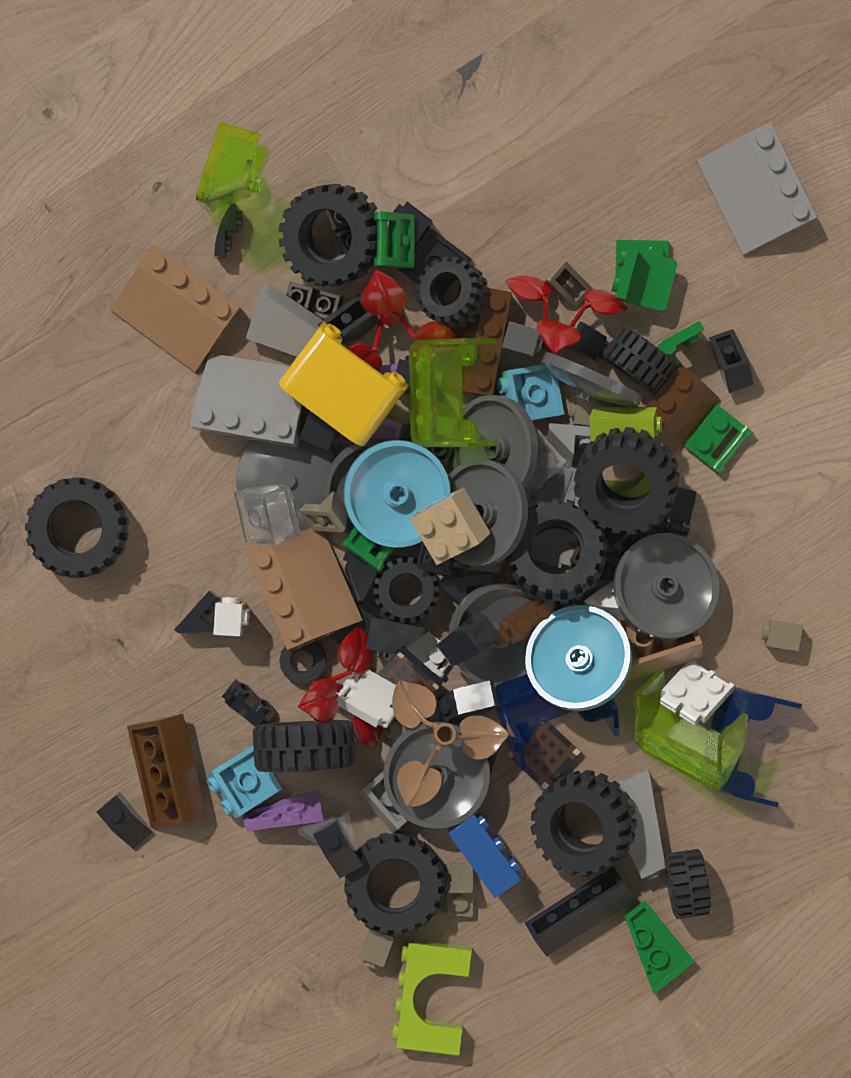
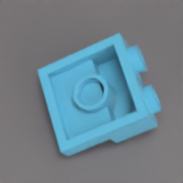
[496,365,564,421]
[207,745,282,818]

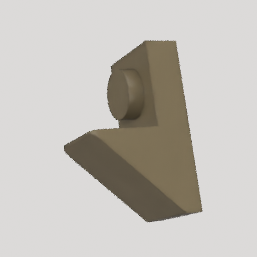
[299,492,348,532]
[447,863,473,916]

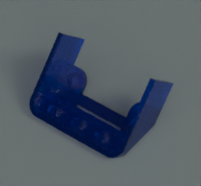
[495,674,620,770]
[699,687,802,808]

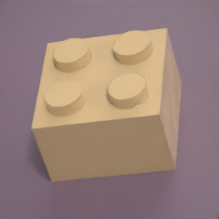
[410,487,490,565]

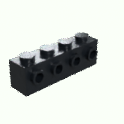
[525,866,635,957]

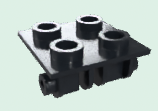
[637,487,697,537]

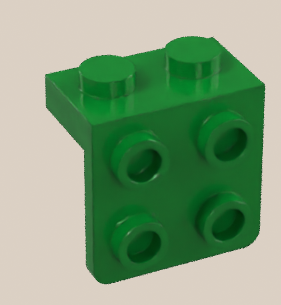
[611,245,677,311]

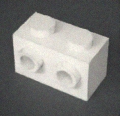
[213,597,250,636]

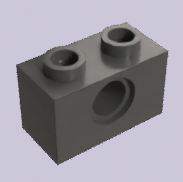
[501,321,543,358]

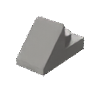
[547,423,591,464]

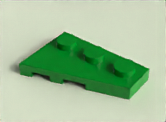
[624,899,695,994]

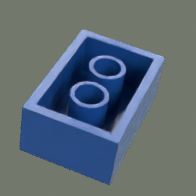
[448,812,521,898]

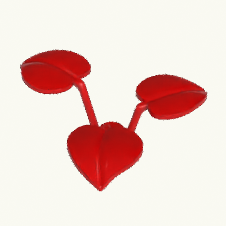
[347,270,460,372]
[505,276,628,354]
[298,627,383,747]

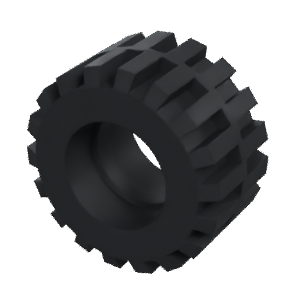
[416,257,489,328]
[603,327,675,392]
[373,557,439,623]
[665,849,711,919]

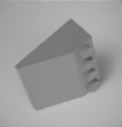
[696,122,817,255]
[190,353,306,448]

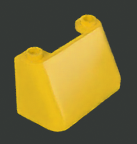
[279,321,409,446]

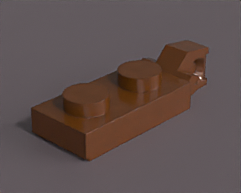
[494,598,558,647]

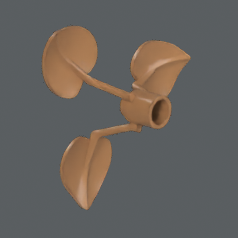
[392,680,508,807]

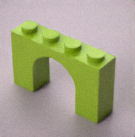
[589,407,663,497]
[392,939,472,1056]

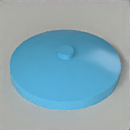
[343,440,450,547]
[526,605,632,711]

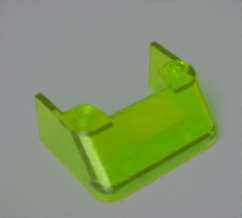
[195,121,268,212]
[409,338,498,447]
[635,669,748,791]

